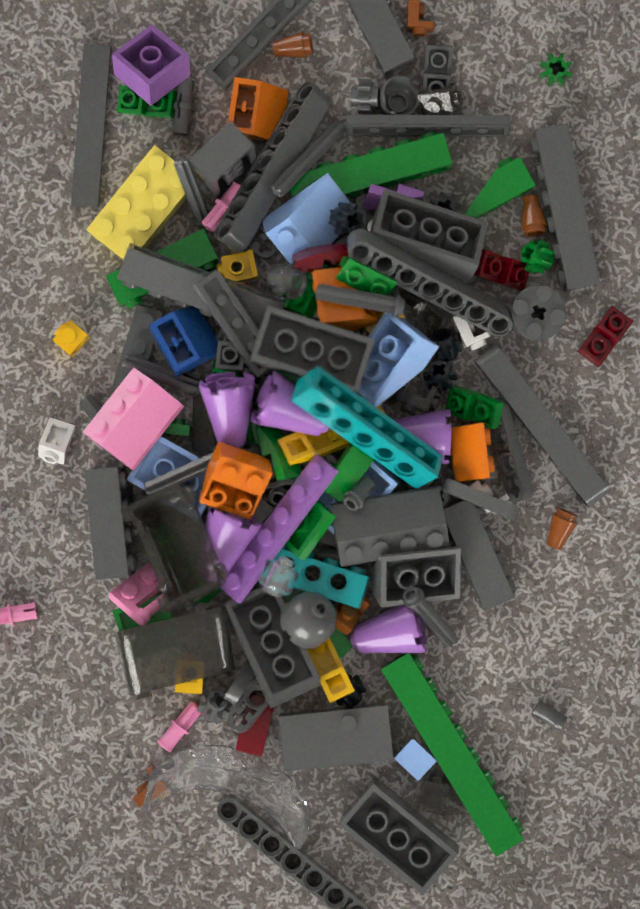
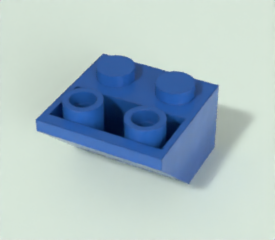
[149,306,218,378]

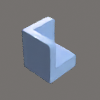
[393,739,436,781]

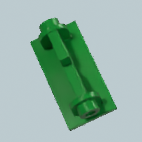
[335,256,397,296]

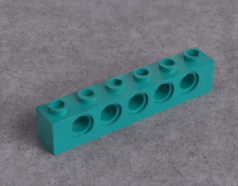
[291,366,443,489]
[263,545,371,609]

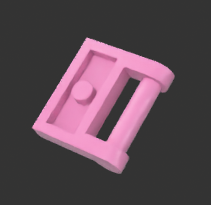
[109,562,183,626]

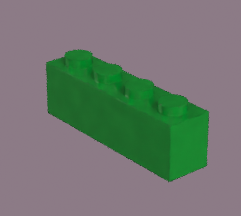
[106,229,219,309]

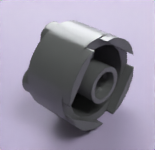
[510,285,566,342]

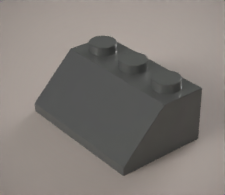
[372,546,461,607]

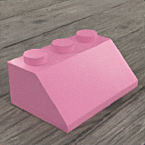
[83,368,184,471]

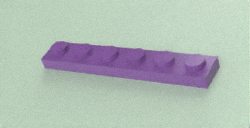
[218,454,339,603]

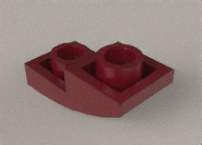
[292,244,349,273]
[474,249,529,291]
[577,305,634,368]
[236,694,275,757]

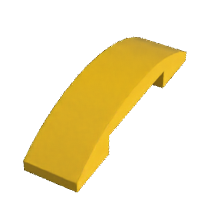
[278,403,385,465]
[285,601,355,703]

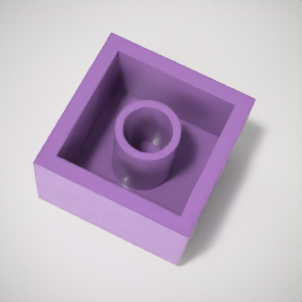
[112,24,191,106]

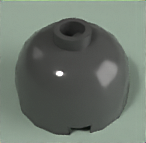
[280,592,337,649]

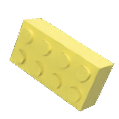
[86,145,199,260]

